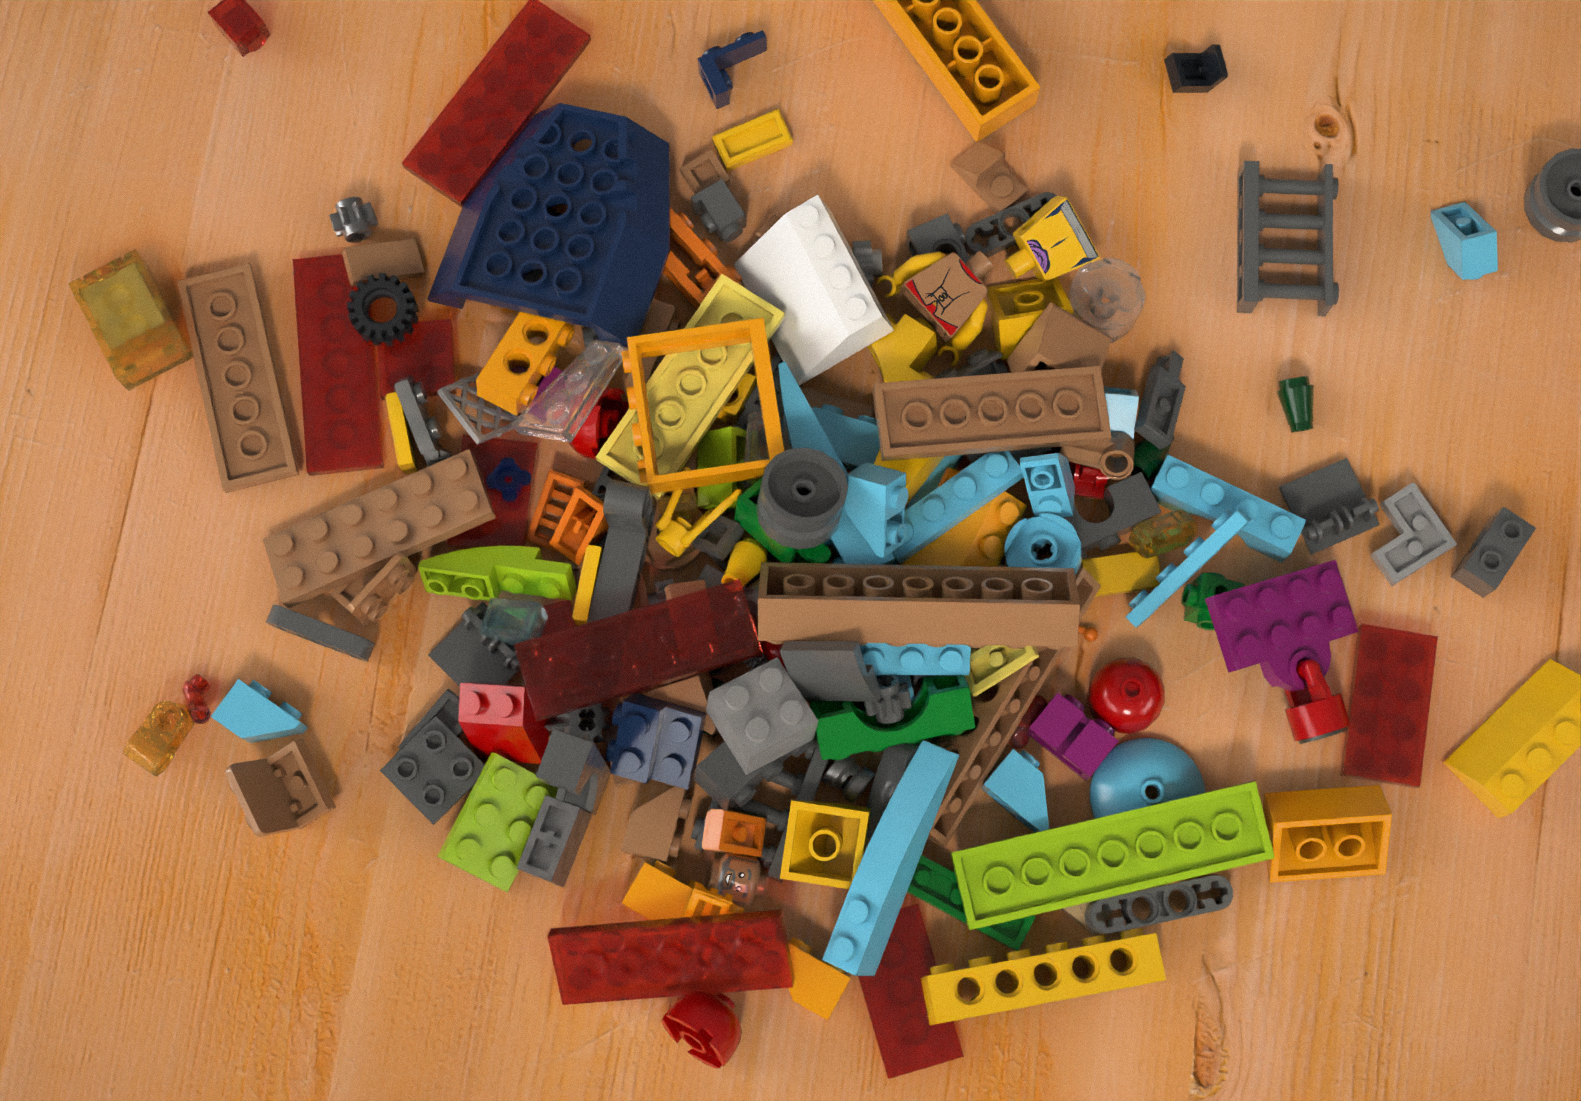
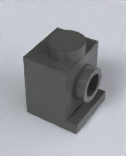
[691,179,746,242]

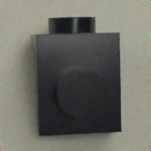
[1164,44,1228,93]

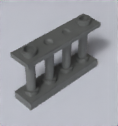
[1237,161,1339,316]
[691,737,829,883]

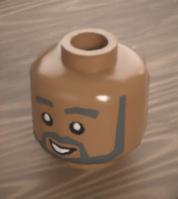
[708,853,767,906]

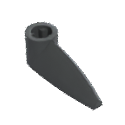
[866,743,921,839]

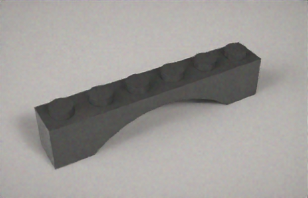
[535,726,611,816]

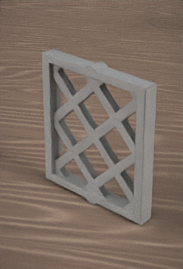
[437,373,523,445]

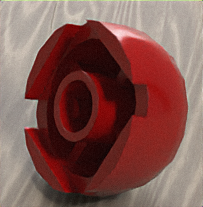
[562,386,629,460]
[1088,658,1165,734]
[661,991,742,1069]

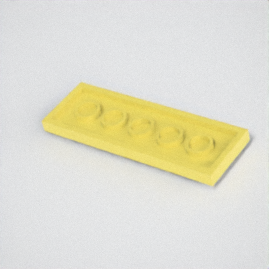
[596,274,785,501]

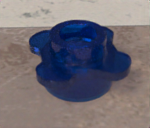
[486,457,532,502]

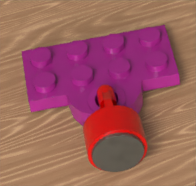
[1205,560,1359,744]

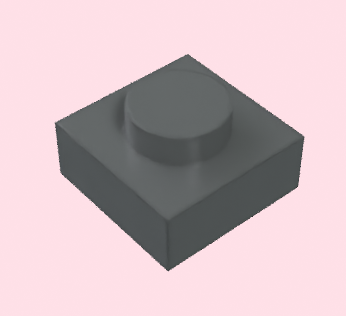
[692,511,745,561]

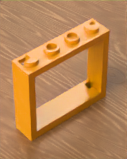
[622,318,784,494]

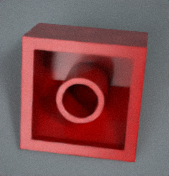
[458,682,551,764]

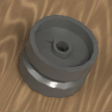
[1524,148,1581,243]
[756,447,848,549]

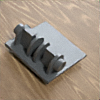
[1279,458,1380,555]
[428,602,535,687]
[380,716,485,825]

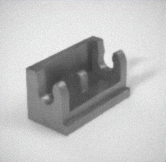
[517,795,592,888]

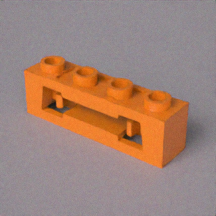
[662,207,742,310]

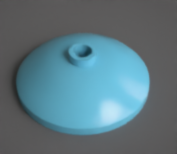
[1090,738,1205,818]

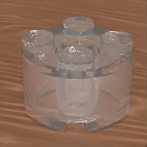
[1067,258,1145,343]

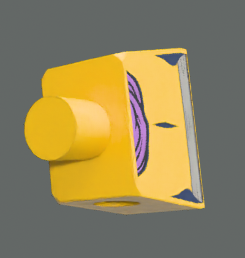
[1004,196,1101,281]

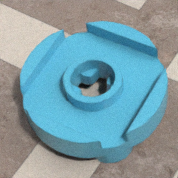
[1004,513,1082,575]

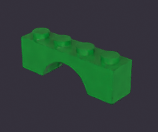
[809,675,975,760]

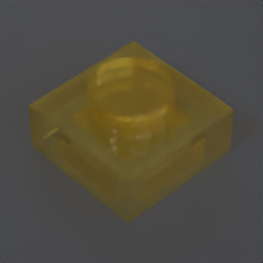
[657,493,700,523]

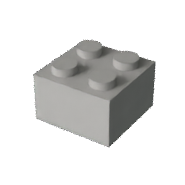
[706,658,818,775]

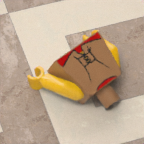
[877,251,993,366]

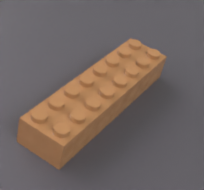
[758,562,1080,650]

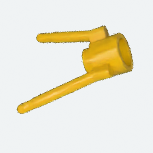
[655,467,742,557]

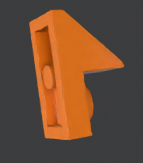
[702,809,767,857]

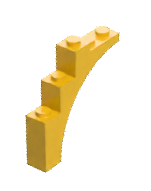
[866,313,945,507]

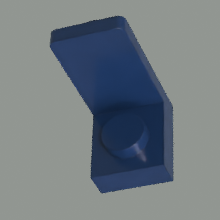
[697,30,767,109]

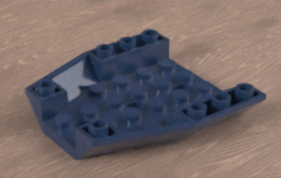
[427,103,670,348]

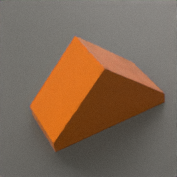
[549,485,609,566]

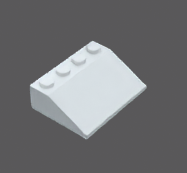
[734,195,894,386]

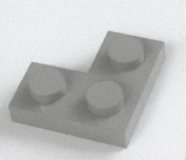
[1370,482,1457,587]

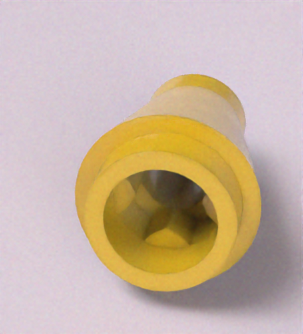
[721,538,768,593]

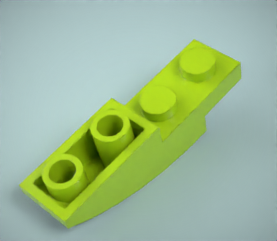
[418,546,577,602]

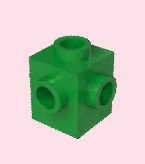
[1181,572,1245,630]

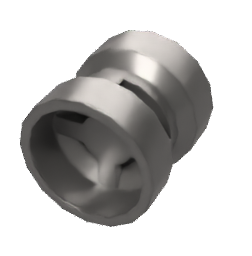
[822,755,875,804]

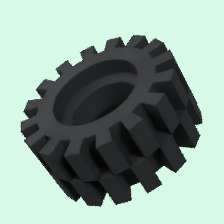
[347,273,419,346]

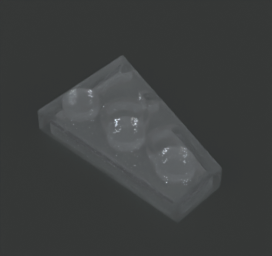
[511,340,626,442]

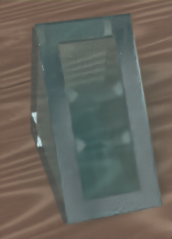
[478,598,548,652]

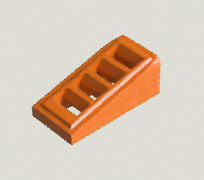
[525,469,590,553]

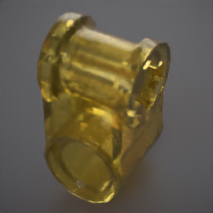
[123,701,194,776]

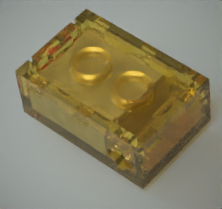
[68,249,193,391]

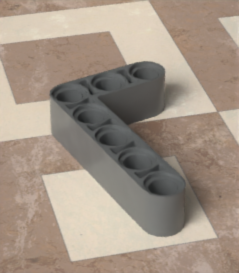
[576,479,655,686]

